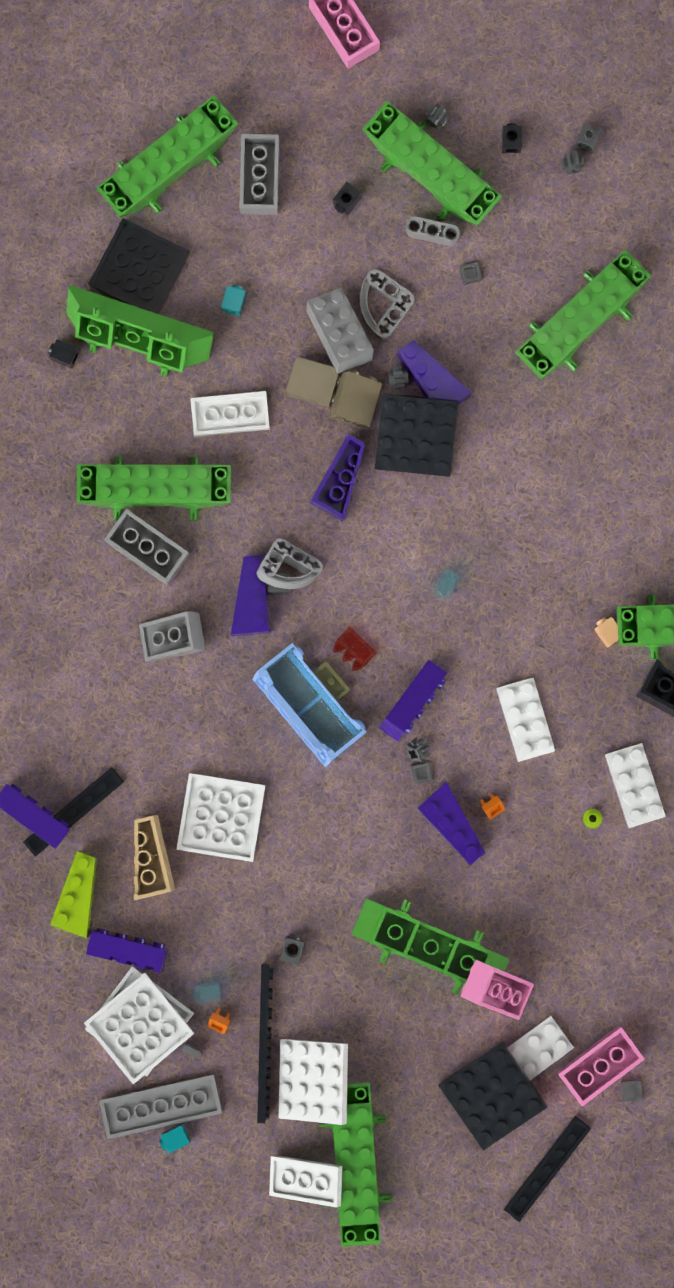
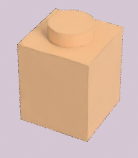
[594,617,618,648]

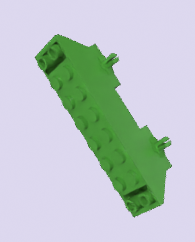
[96,95,238,218]
[362,101,503,226]
[515,249,652,380]
[66,285,214,377]
[76,456,231,521]
[617,594,674,660]
[352,898,509,995]
[319,1082,391,1247]

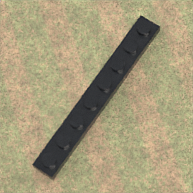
[257,964,273,1124]

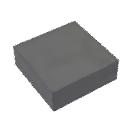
[459,261,483,286]
[410,762,433,785]
[181,1043,203,1059]
[621,1080,642,1102]

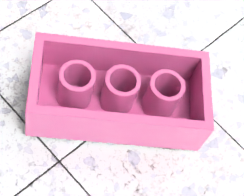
[309,0,380,69]
[460,960,534,1020]
[556,1025,645,1106]

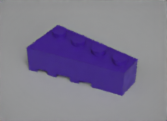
[397,340,471,405]
[379,660,447,742]

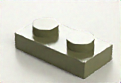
[313,661,351,702]

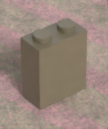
[285,357,341,408]
[329,370,382,428]

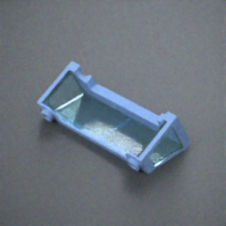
[252,643,366,768]

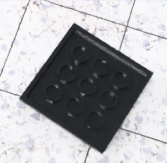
[88,218,190,314]
[374,393,458,477]
[438,1041,548,1151]

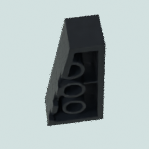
[636,659,674,717]

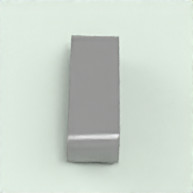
[406,217,460,246]

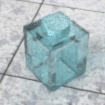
[432,568,462,599]
[192,980,222,1005]

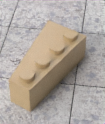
[134,815,176,901]

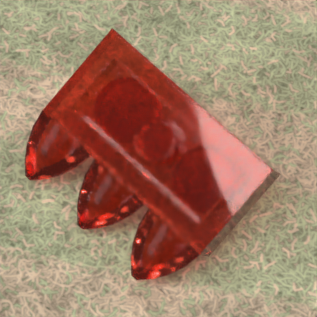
[333,627,377,671]

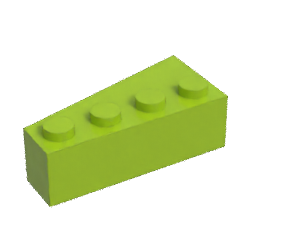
[50,851,97,938]

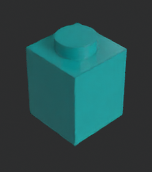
[221,285,246,316]
[159,1124,191,1154]

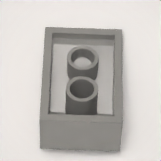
[139,611,205,662]

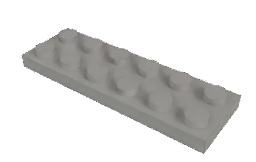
[99,1074,223,1139]

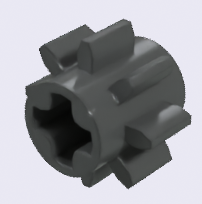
[425,104,448,128]
[561,151,585,174]
[388,366,409,390]
[406,737,431,763]

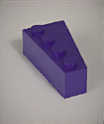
[309,434,365,521]
[231,555,270,637]
[417,782,485,865]
[0,783,70,849]
[86,928,168,973]

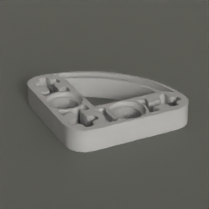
[360,269,414,339]
[256,538,323,589]

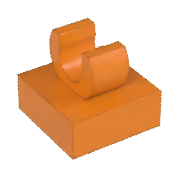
[480,793,505,820]
[207,1008,230,1034]

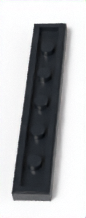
[23,767,124,857]
[503,1116,591,1222]

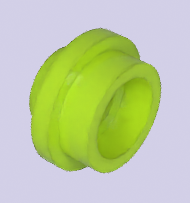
[583,809,602,828]

